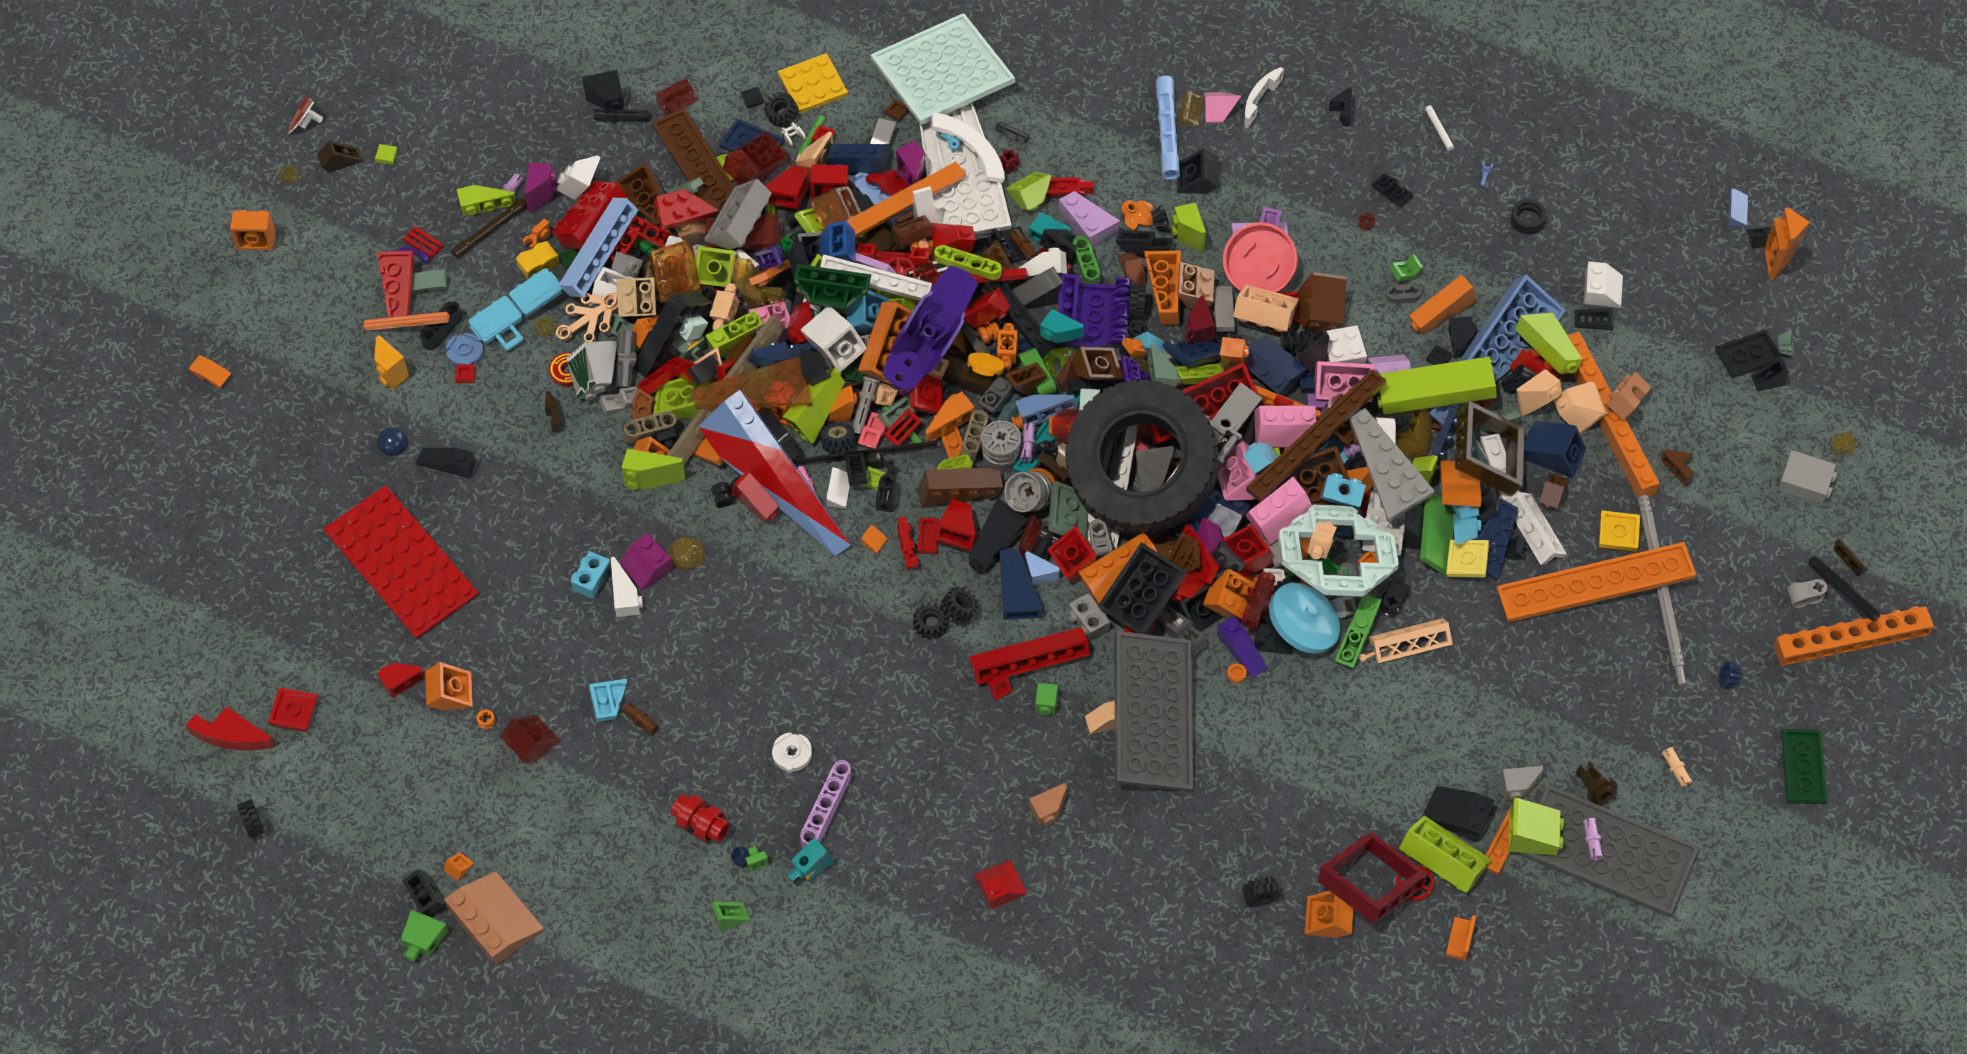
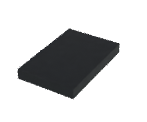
[1715,330,1781,379]

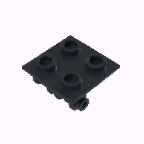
[988,226,1026,266]

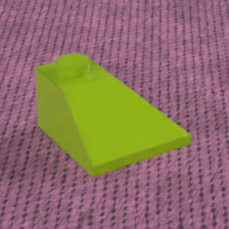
[1005,172,1051,211]

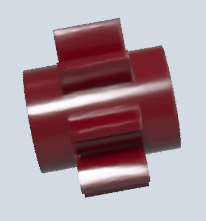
[998,149,1020,172]

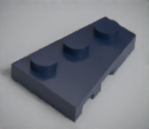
[1162,341,1221,367]

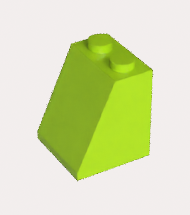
[1508,798,1564,856]

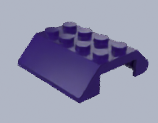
[1058,274,1131,350]

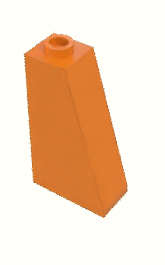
[1409,274,1477,335]

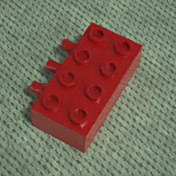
[552,181,629,249]

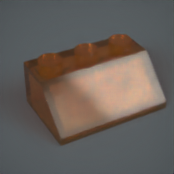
[651,240,702,303]

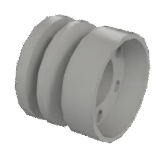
[981,420,1021,470]
[1004,471,1053,512]

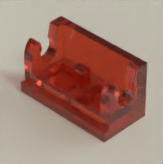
[655,78,697,116]

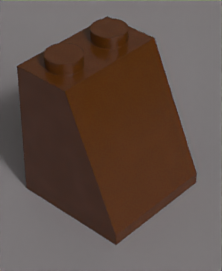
[1297,272,1347,331]

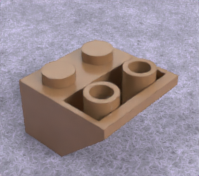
[1177,262,1215,309]

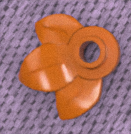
[1121,200,1154,231]

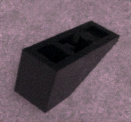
[416,447,476,478]

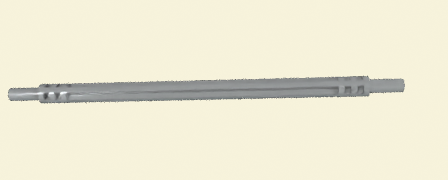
[1638,494,1687,687]

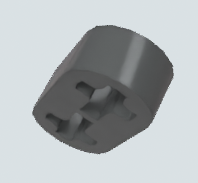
[1386,284,1421,303]

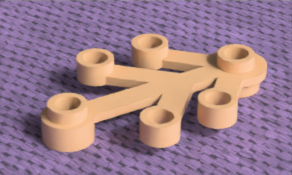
[556,293,618,342]

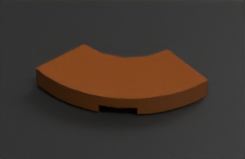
[631,388,654,429]

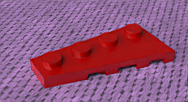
[377,251,414,317]

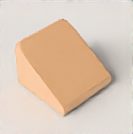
[873,382,898,406]

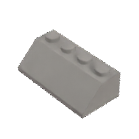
[704,179,772,250]

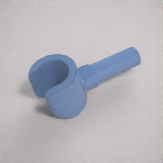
[1480,161,1493,187]

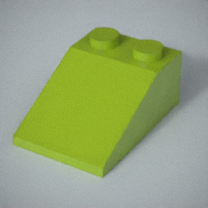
[653,378,717,419]
[621,448,686,490]

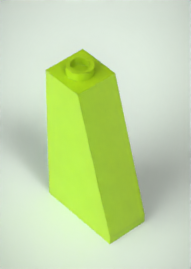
[1515,313,1582,374]
[782,367,845,444]

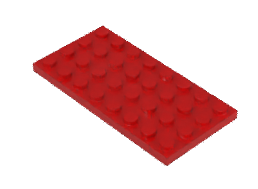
[323,485,479,640]

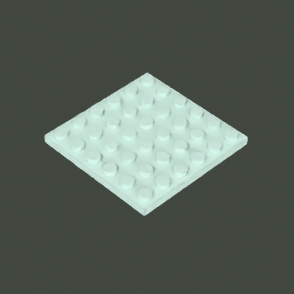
[871,13,1015,125]

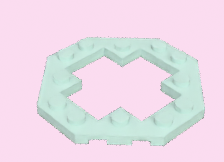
[1278,505,1399,596]

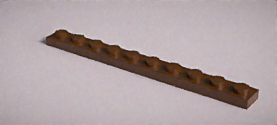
[1246,369,1386,502]

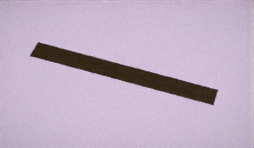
[791,440,937,464]

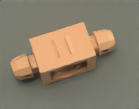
[709,283,740,331]
[1307,521,1337,559]

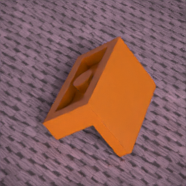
[1446,915,1476,961]

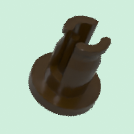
[1576,762,1617,804]

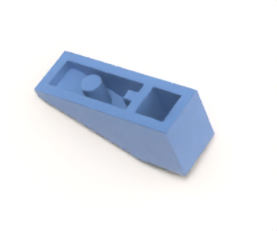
[1015,395,1078,427]

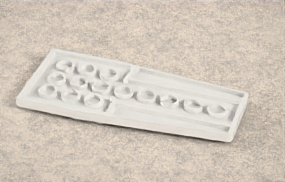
[919,102,1012,235]

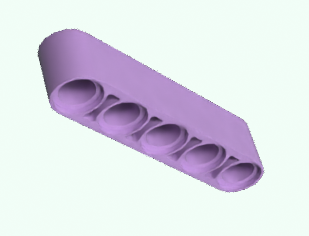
[800,760,851,848]

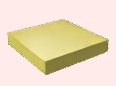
[1446,540,1489,577]

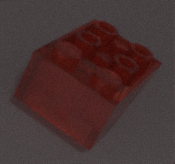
[723,131,790,185]

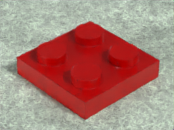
[910,374,943,415]
[268,687,318,732]

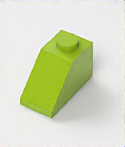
[1412,455,1438,485]

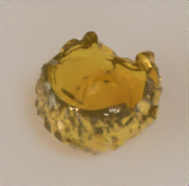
[668,536,704,569]

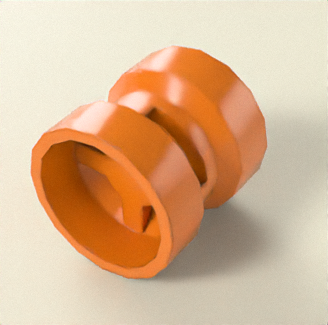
[977,322,999,345]

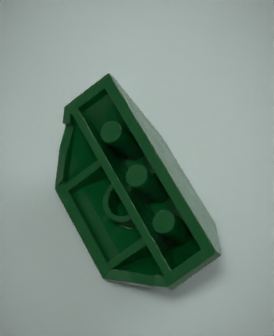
[794,264,871,310]

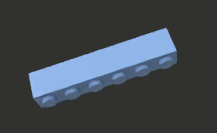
[559,198,638,297]

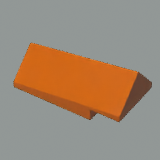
[1764,208,1810,280]

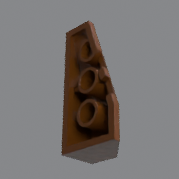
[615,162,664,226]

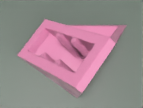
[1204,92,1241,123]

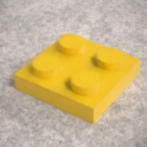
[1598,511,1640,552]

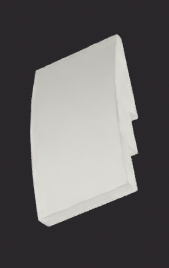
[1362,487,1406,556]

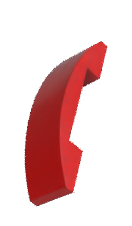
[856,243,931,269]

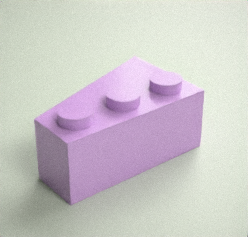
[1059,191,1120,247]

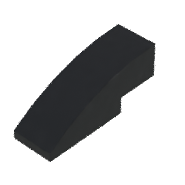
[1116,230,1175,256]

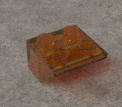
[810,186,861,229]

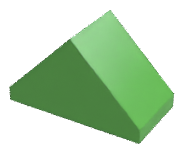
[712,902,750,932]

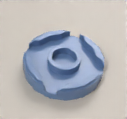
[446,333,483,366]

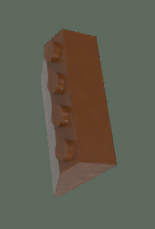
[1270,446,1349,506]

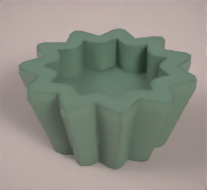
[1778,330,1794,357]

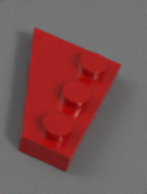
[1183,524,1220,584]

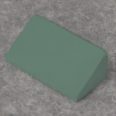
[877,394,918,429]

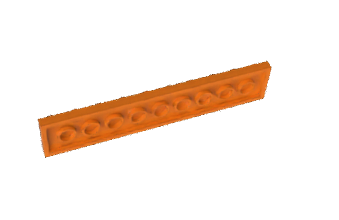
[1497,542,1696,623]

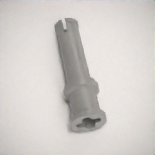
[852,376,880,434]

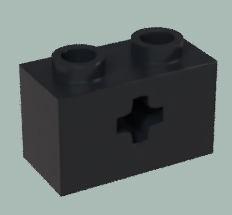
[402,869,446,917]

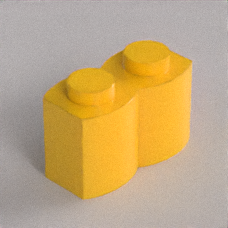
[516,241,560,279]

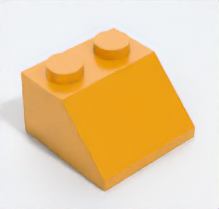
[374,335,409,390]

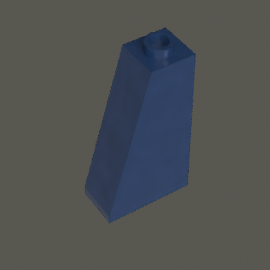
[1000,548,1042,620]

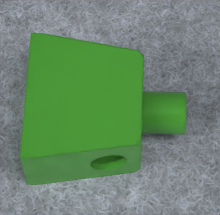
[401,910,448,962]

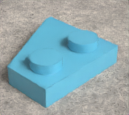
[589,679,627,722]

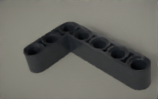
[634,292,713,378]

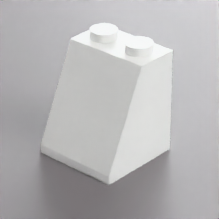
[800,307,868,372]

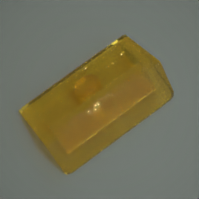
[1177,90,1204,127]

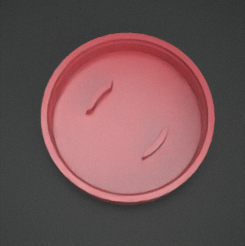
[1223,222,1298,293]

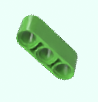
[1073,236,1100,284]
[1017,348,1057,395]

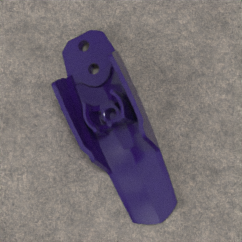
[882,266,978,391]

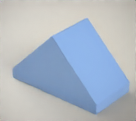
[1025,551,1060,585]

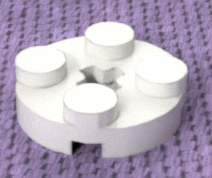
[772,733,812,773]

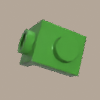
[1389,255,1423,281]

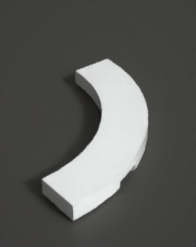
[931,112,1005,183]

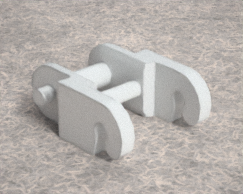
[781,123,806,147]

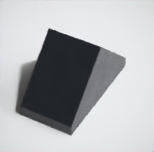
[1751,356,1789,391]

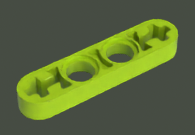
[934,245,1002,280]

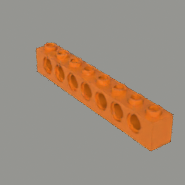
[1774,606,1934,666]

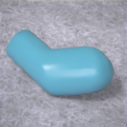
[940,132,960,151]

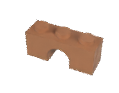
[1607,371,1651,420]

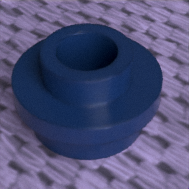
[731,846,749,866]

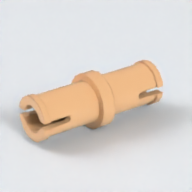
[1662,747,1693,788]

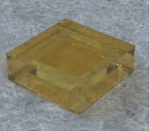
[533,315,557,338]

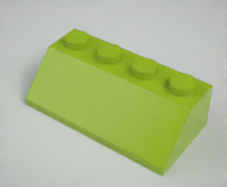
[1399,816,1492,893]

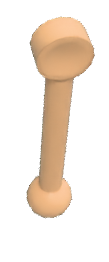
[1359,644,1395,662]

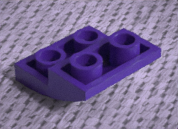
[1121,356,1151,383]

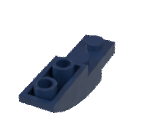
[747,340,818,367]

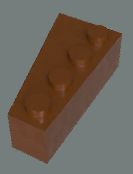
[918,468,1003,509]

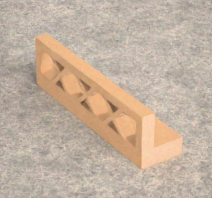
[1369,618,1453,663]

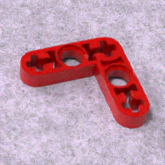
[609,216,674,263]
[637,357,695,395]

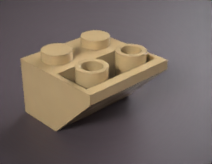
[617,278,656,317]

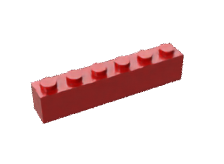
[969,627,1090,685]

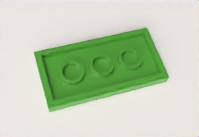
[1420,493,1455,575]

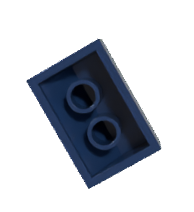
[827,144,891,172]
[1244,335,1308,397]
[1188,487,1251,539]

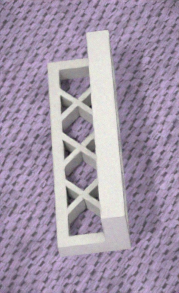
[1507,492,1567,565]

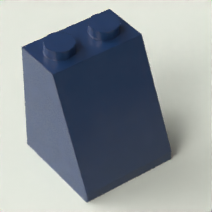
[1524,420,1586,479]

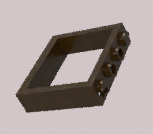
[1454,401,1524,496]

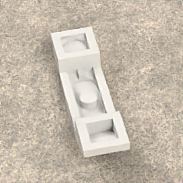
[1244,67,1284,129]

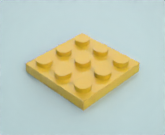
[778,53,848,114]

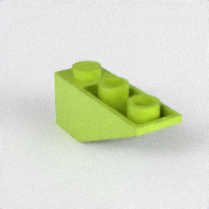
[457,185,516,216]
[706,310,764,358]

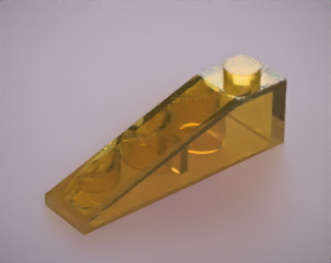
[1395,408,1432,458]

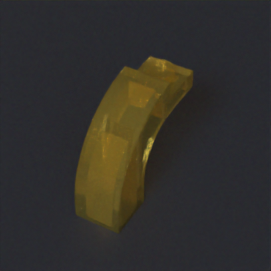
[731,258,786,307]

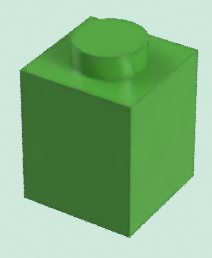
[1035,683,1058,716]

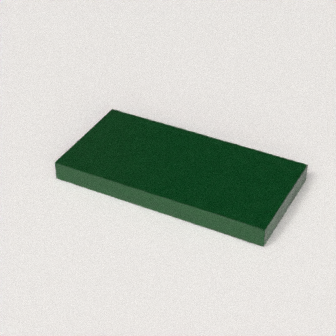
[1780,729,1828,805]

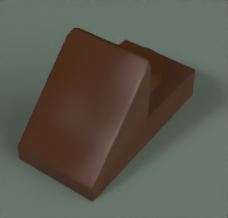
[1661,449,1694,487]

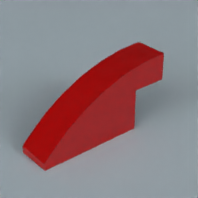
[185,706,275,751]

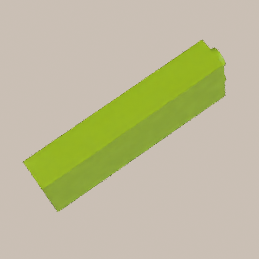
[1377,356,1497,415]

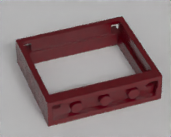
[1318,832,1428,924]

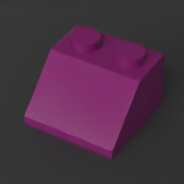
[896,141,926,186]
[525,162,558,213]
[619,533,673,591]

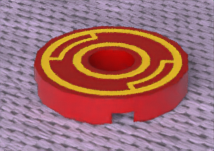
[549,352,574,387]

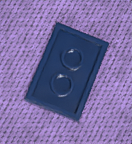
[719,118,784,168]

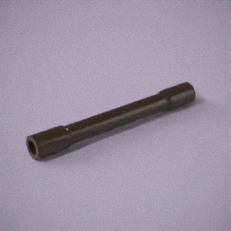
[451,198,527,259]

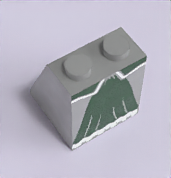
[566,341,617,400]

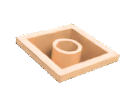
[796,132,833,168]
[1516,369,1562,417]
[1553,381,1607,433]

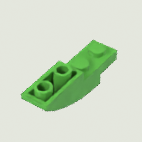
[1335,594,1382,668]

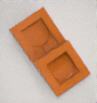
[188,355,231,389]

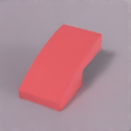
[858,412,887,449]

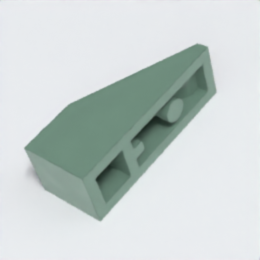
[1147,344,1180,389]

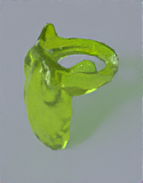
[1043,347,1077,377]

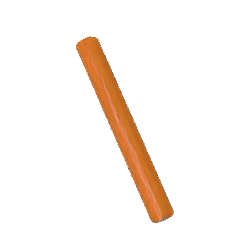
[363,312,450,331]

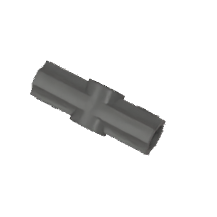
[614,330,636,387]

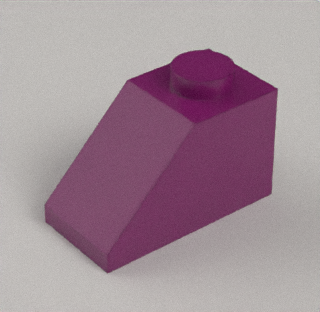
[1197,518,1223,562]

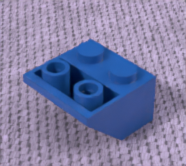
[819,220,855,263]

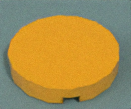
[967,353,1005,376]

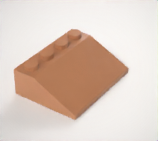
[444,872,544,966]

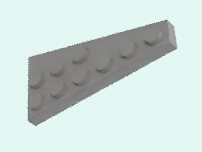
[1349,408,1435,522]

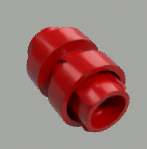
[670,794,730,843]

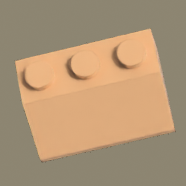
[1233,284,1299,332]

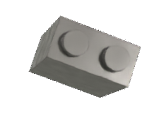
[1778,450,1837,504]

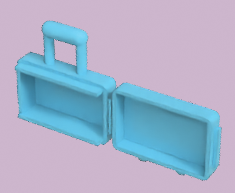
[469,268,563,351]

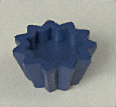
[1718,659,1742,687]

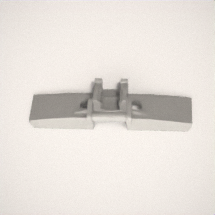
[1165,383,1262,483]

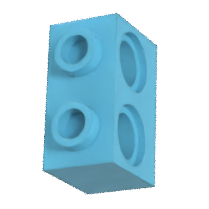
[571,551,612,599]

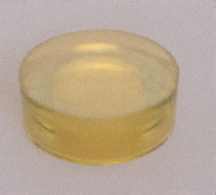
[280,166,299,184]

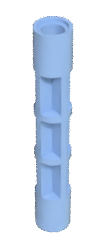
[1156,76,1180,180]

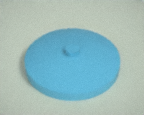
[1269,583,1340,654]

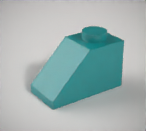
[1040,309,1084,343]

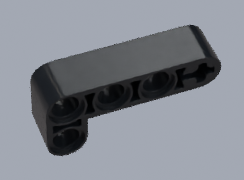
[755,398,803,459]

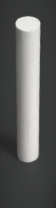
[1425,106,1454,151]

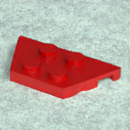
[654,189,718,231]

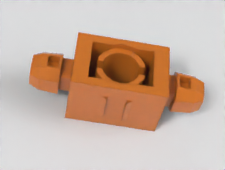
[997,323,1018,371]

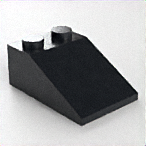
[1422,786,1495,843]

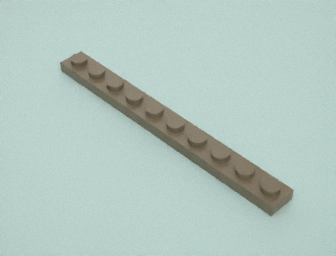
[667,315,786,464]

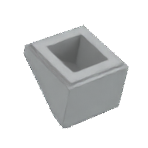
[1330,596,1357,618]

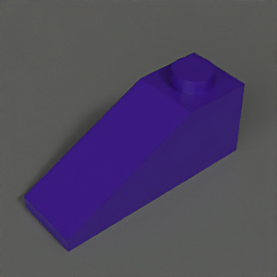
[754,243,786,270]
[1217,616,1267,679]

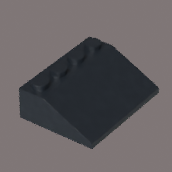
[1097,542,1188,635]

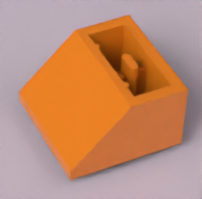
[1203,569,1258,621]

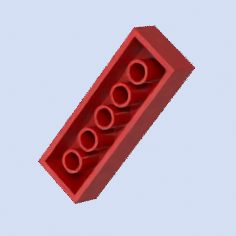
[1145,362,1259,444]

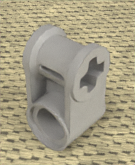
[1089,519,1112,558]
[1787,579,1827,608]

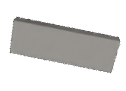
[1214,286,1235,331]

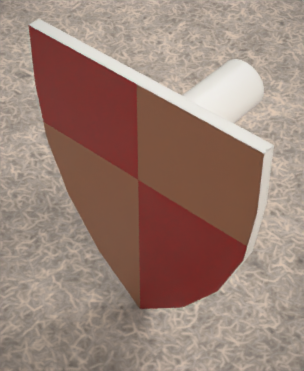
[287,95,323,134]

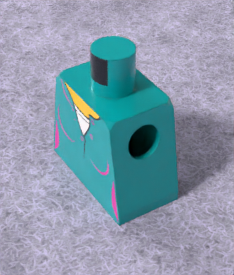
[787,838,834,884]

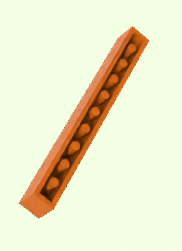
[1567,332,1660,497]

